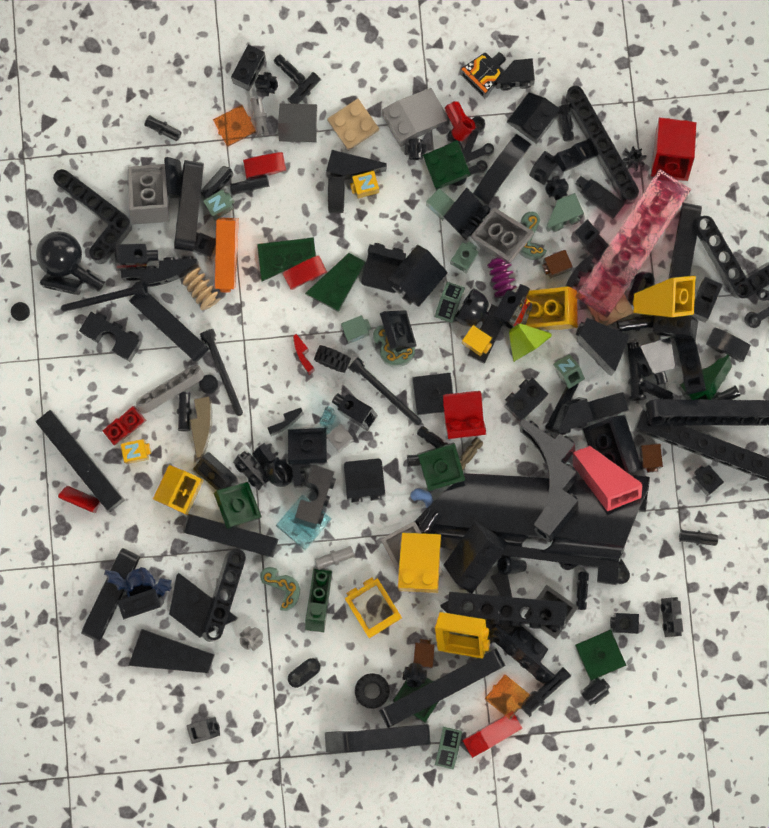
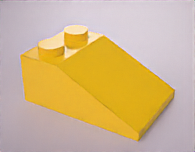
[526,286,578,330]
[398,533,441,593]

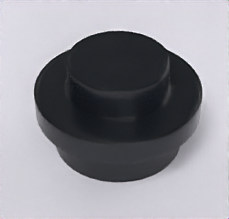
[11,302,30,321]
[199,375,218,394]

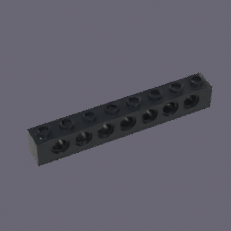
[634,410,769,482]

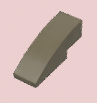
[190,397,212,459]

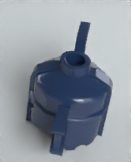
[104,567,172,597]

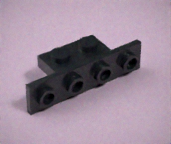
[488,625,555,684]

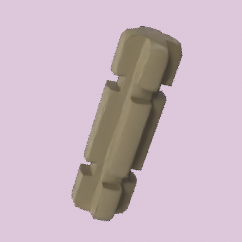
[460,437,483,470]

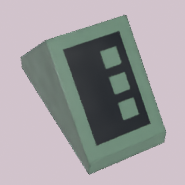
[434,281,465,323]
[435,726,462,770]

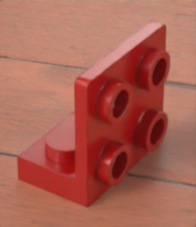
[443,391,486,439]

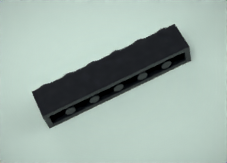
[35,410,125,512]

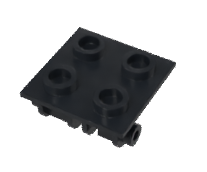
[443,187,491,240]

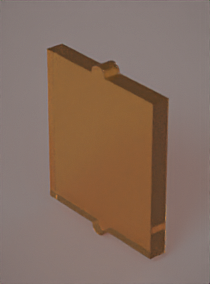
[213,105,256,147]
[485,675,530,720]

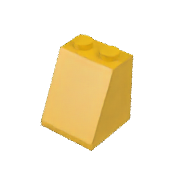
[633,276,696,317]

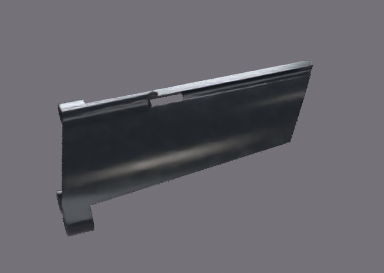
[415,473,650,585]

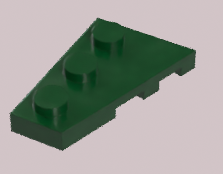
[257,237,316,282]
[305,253,366,312]

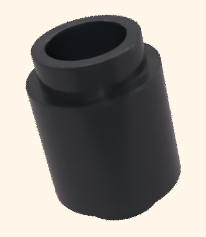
[581,678,611,706]

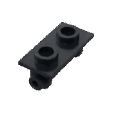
[233,451,269,490]
[660,597,684,637]

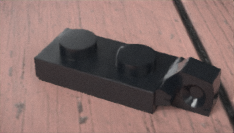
[575,176,625,219]

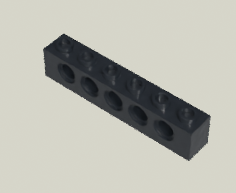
[447,592,568,631]

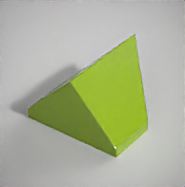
[509,324,552,362]

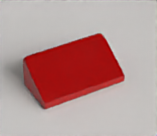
[58,486,101,514]

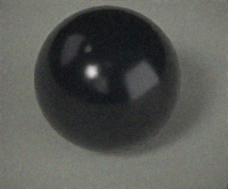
[36,231,82,277]

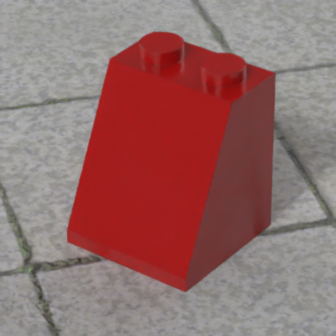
[651,117,697,181]

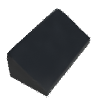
[164,157,182,198]
[201,166,233,199]
[40,274,82,295]
[193,452,236,490]

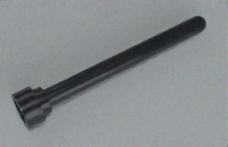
[61,281,148,312]
[199,329,243,416]
[348,357,422,425]

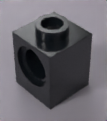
[692,465,724,496]
[610,613,639,634]

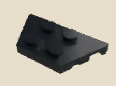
[169,573,238,638]

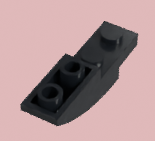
[121,256,199,287]

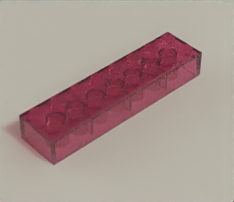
[575,169,692,318]

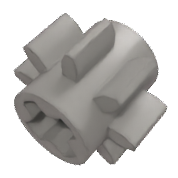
[239,626,264,651]

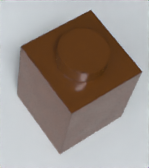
[542,250,573,279]
[639,444,663,473]
[413,639,435,668]

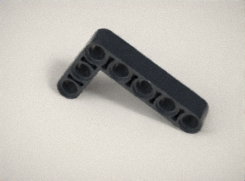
[53,169,132,264]
[692,216,769,299]
[325,724,431,753]

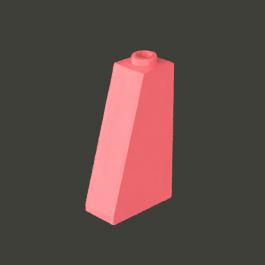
[573,446,642,511]

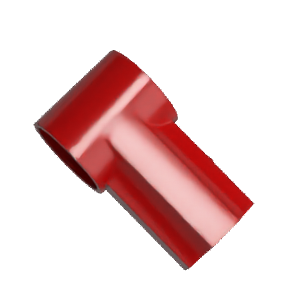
[444,101,476,141]

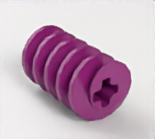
[487,258,517,298]

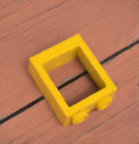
[345,577,402,639]
[435,612,490,659]

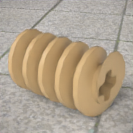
[183,267,221,310]

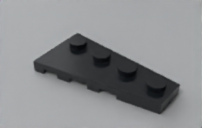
[128,629,215,673]

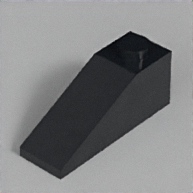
[326,150,387,180]

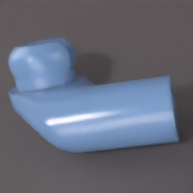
[410,488,434,508]

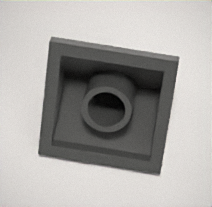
[278,103,317,142]
[524,585,579,639]

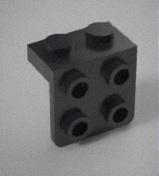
[361,243,406,293]
[344,458,386,503]

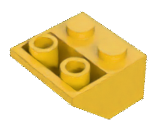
[153,465,204,516]

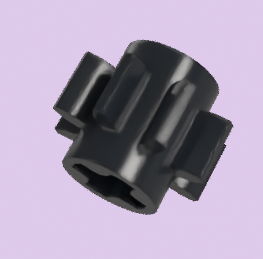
[255,72,278,96]
[405,138,427,160]
[623,146,647,172]
[545,176,569,200]
[402,663,427,688]

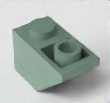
[546,193,584,232]

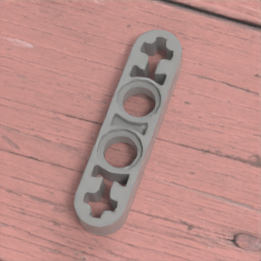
[135,365,204,414]

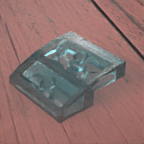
[276,494,332,550]

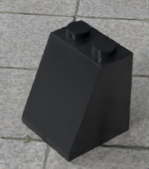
[575,318,630,376]

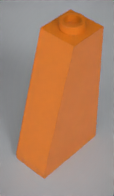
[215,217,239,293]

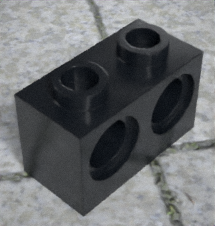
[231,44,266,91]
[688,277,723,323]
[652,315,698,340]
[504,377,548,422]

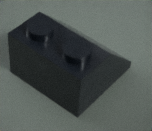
[507,92,560,144]

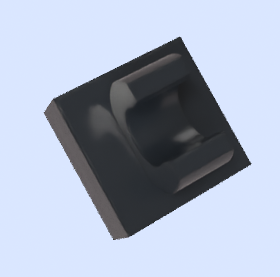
[252,443,278,469]

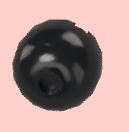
[454,288,490,327]

